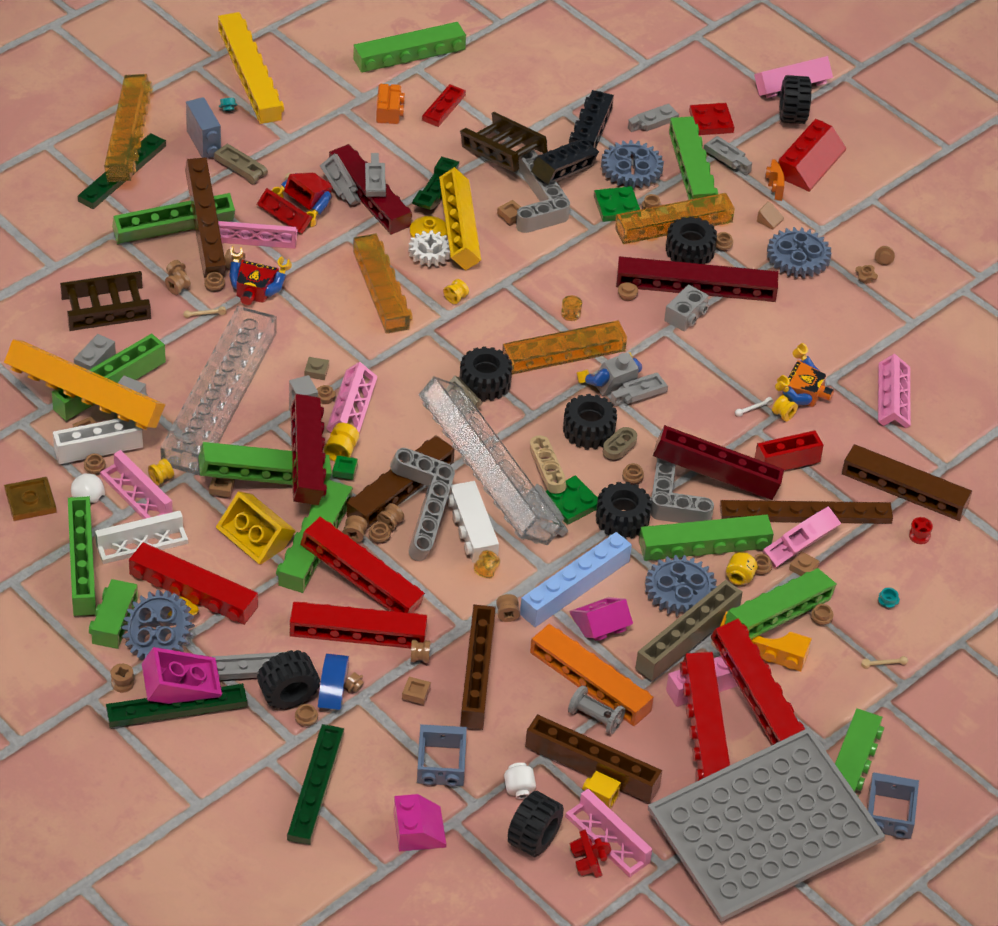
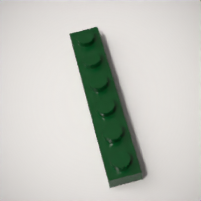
[77,133,166,209]
[106,683,247,728]
[287,724,344,845]

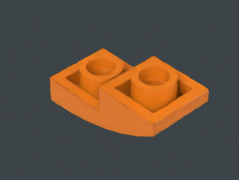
[765,159,785,201]

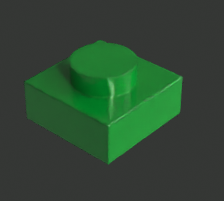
[332,455,358,480]

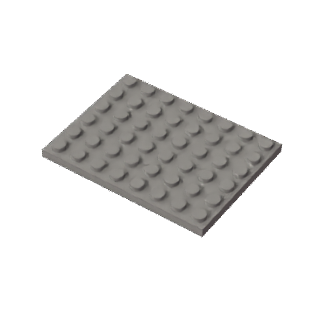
[648,728,885,922]

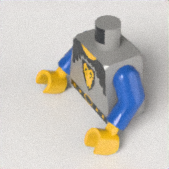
[576,352,642,397]

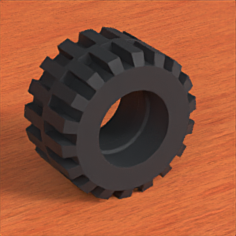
[779,75,812,124]
[665,216,717,264]
[460,346,512,401]
[563,394,617,449]
[596,482,652,539]
[257,650,321,710]
[507,791,564,857]

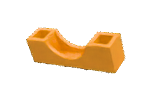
[720,611,812,672]

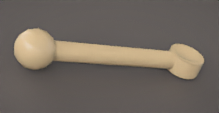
[183,307,226,318]
[861,656,908,669]

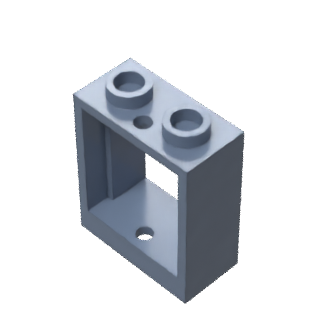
[417,724,467,786]
[867,772,919,839]

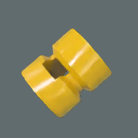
[324,422,359,462]

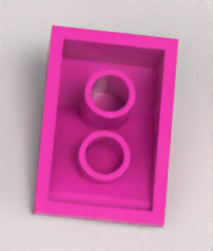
[142,647,222,704]

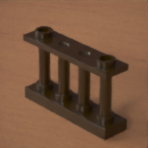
[460,112,548,172]
[60,271,151,331]

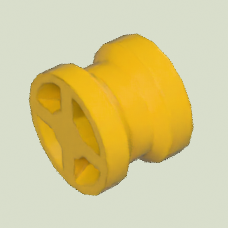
[443,279,469,304]
[772,395,798,421]
[148,458,174,485]

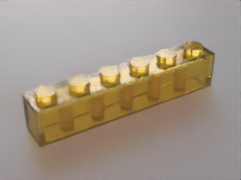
[615,193,735,244]
[353,233,413,334]
[502,320,627,375]

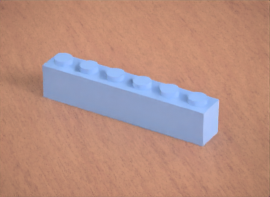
[520,532,632,627]

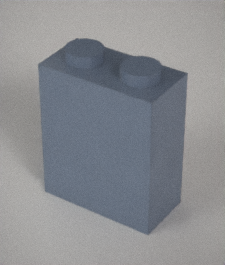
[186,97,221,159]

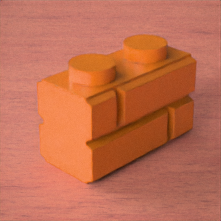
[376,84,405,124]

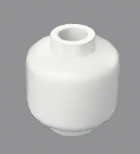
[504,763,536,799]

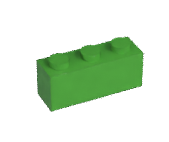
[89,579,138,649]

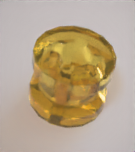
[561,295,582,321]
[474,550,501,578]

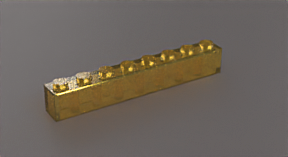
[104,74,153,182]

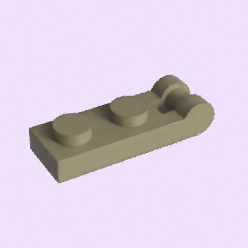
[214,143,268,184]

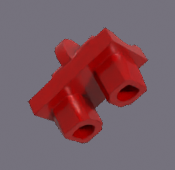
[569,829,611,878]

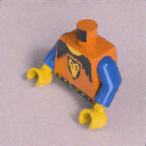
[775,343,834,407]

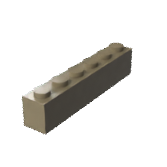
[635,580,743,681]

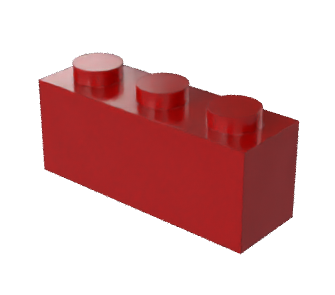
[755,430,824,470]

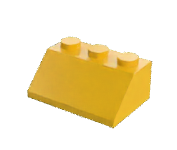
[216,491,296,564]

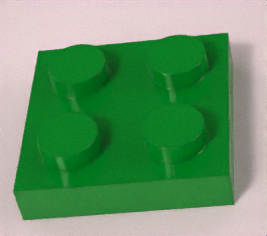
[594,186,641,222]
[546,475,598,525]

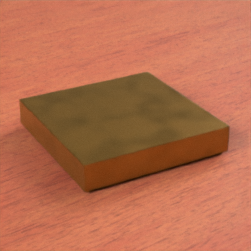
[4,477,57,521]

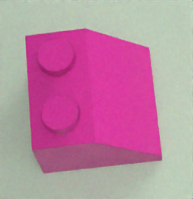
[570,597,633,641]
[393,794,446,852]

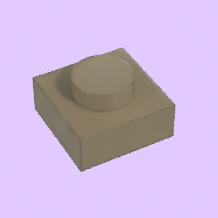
[304,357,329,380]

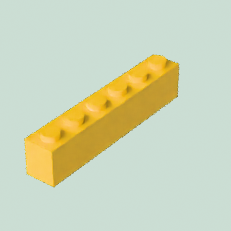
[439,167,481,270]

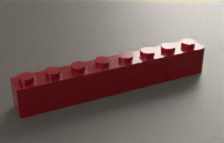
[616,256,779,302]

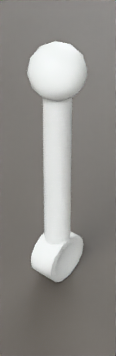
[735,397,774,417]

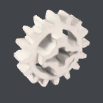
[408,230,450,267]

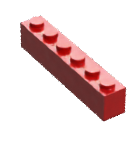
[300,516,425,613]
[129,542,258,625]
[290,602,427,649]
[711,618,805,745]
[680,652,730,781]

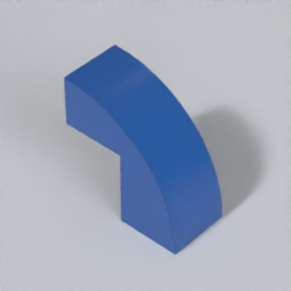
[318,653,349,710]

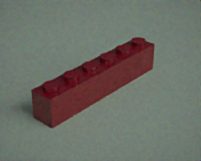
[329,144,412,235]
[290,394,327,506]
[653,425,784,500]

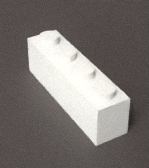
[53,418,143,464]
[447,481,499,563]

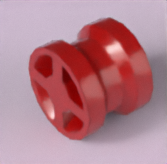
[909,517,933,544]

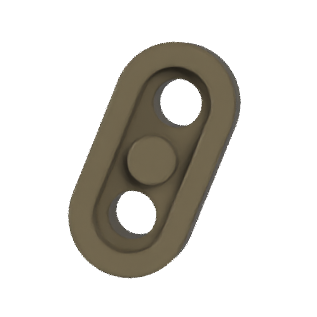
[603,427,637,460]

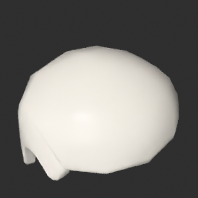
[71,473,105,503]

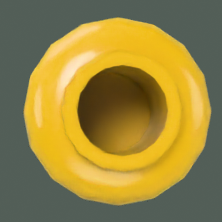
[726,552,758,585]

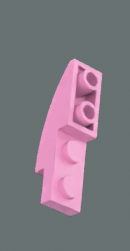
[762,506,841,569]

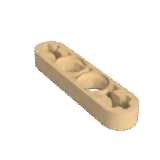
[530,435,566,494]

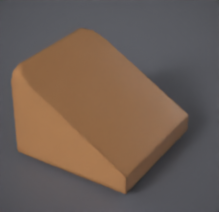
[757,201,784,229]

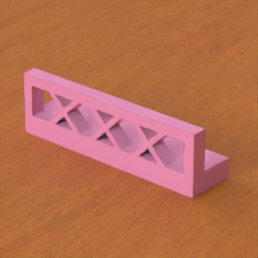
[218,221,298,249]
[878,354,911,428]
[326,362,378,432]
[100,450,173,519]
[566,789,652,878]

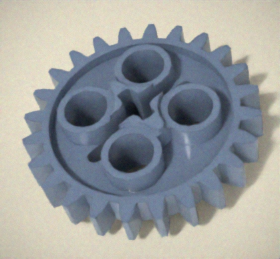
[601,140,664,189]
[767,227,832,278]
[645,555,717,616]
[122,590,195,660]

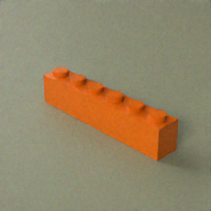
[530,624,654,727]

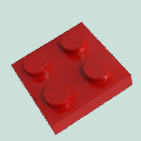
[689,103,735,135]

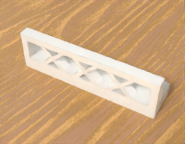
[95,511,188,564]

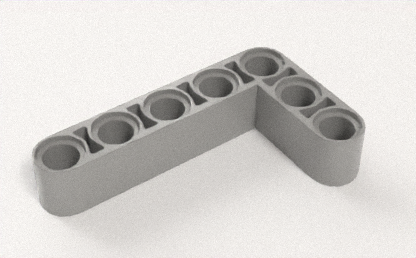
[516,150,570,233]
[390,448,455,561]
[650,458,714,523]

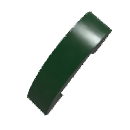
[412,156,459,210]

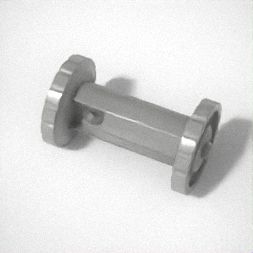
[568,685,625,735]

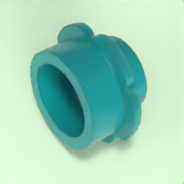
[219,98,238,111]
[878,588,900,608]

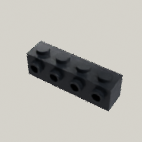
[569,90,614,148]
[531,138,599,185]

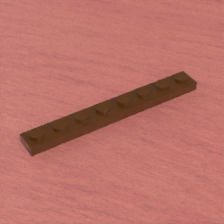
[720,500,893,524]

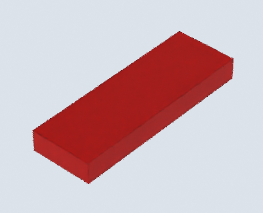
[422,84,466,127]
[256,188,313,234]

